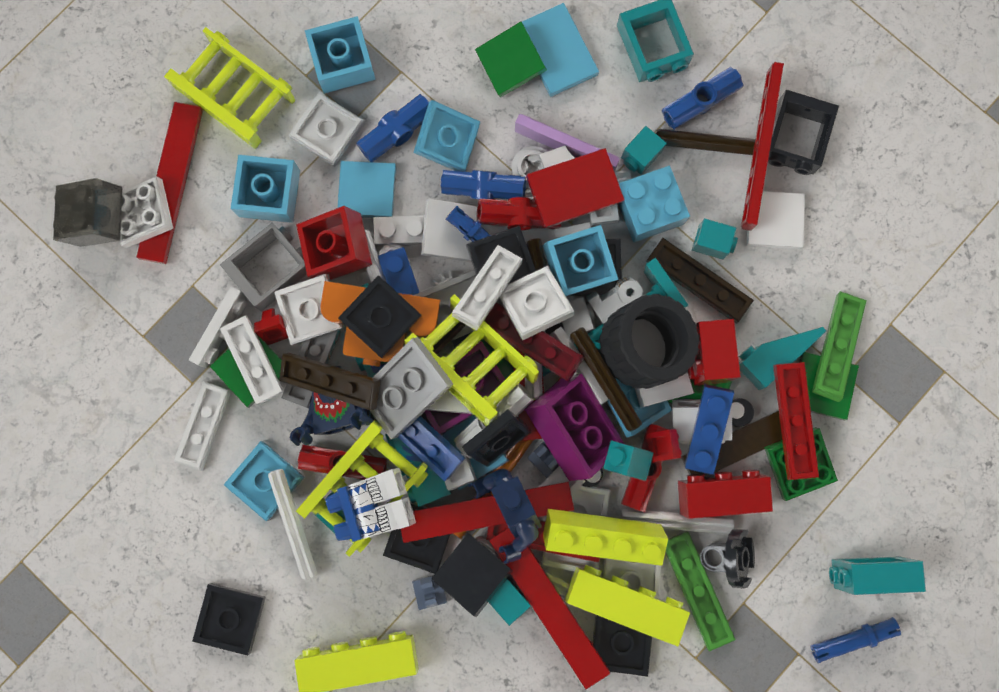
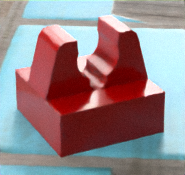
[254,308,288,345]
[646,429,682,463]

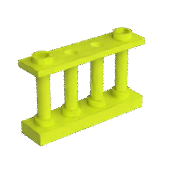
[164,27,296,149]
[404,294,539,427]
[296,419,428,557]

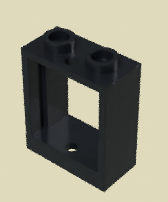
[768,90,839,175]

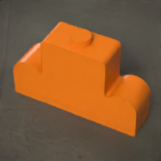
[320,281,441,367]

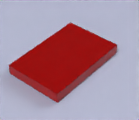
[526,148,624,229]

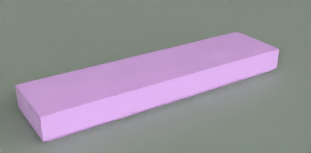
[515,114,620,172]

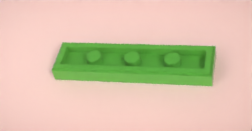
[812,291,867,402]
[665,531,736,651]

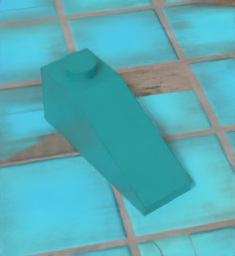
[739,327,826,390]

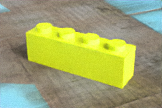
[543,509,668,566]
[564,564,690,647]
[294,631,419,692]

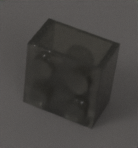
[53,178,122,247]

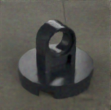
[700,529,755,589]

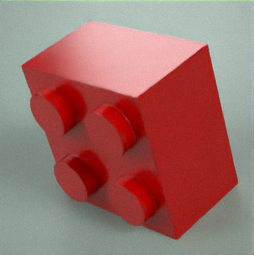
[296,206,372,280]
[688,319,740,386]

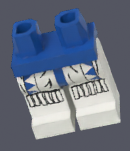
[325,468,416,542]

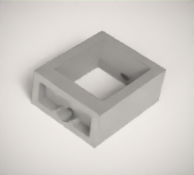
[220,222,307,311]

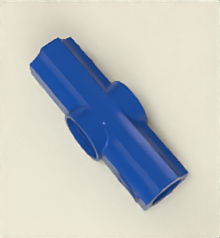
[662,67,744,130]
[356,94,429,162]
[441,170,526,200]

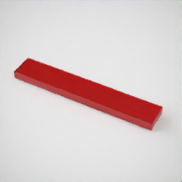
[741,62,784,231]
[136,102,203,265]
[401,481,574,543]
[489,527,610,689]

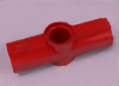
[477,197,561,231]
[621,424,668,513]
[298,444,387,480]

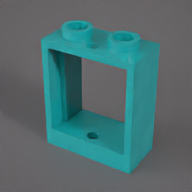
[617,0,694,83]
[829,556,926,595]

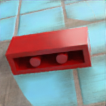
[678,470,773,519]

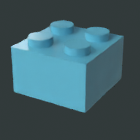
[304,16,376,94]
[231,155,300,223]
[618,165,690,243]
[543,225,618,296]

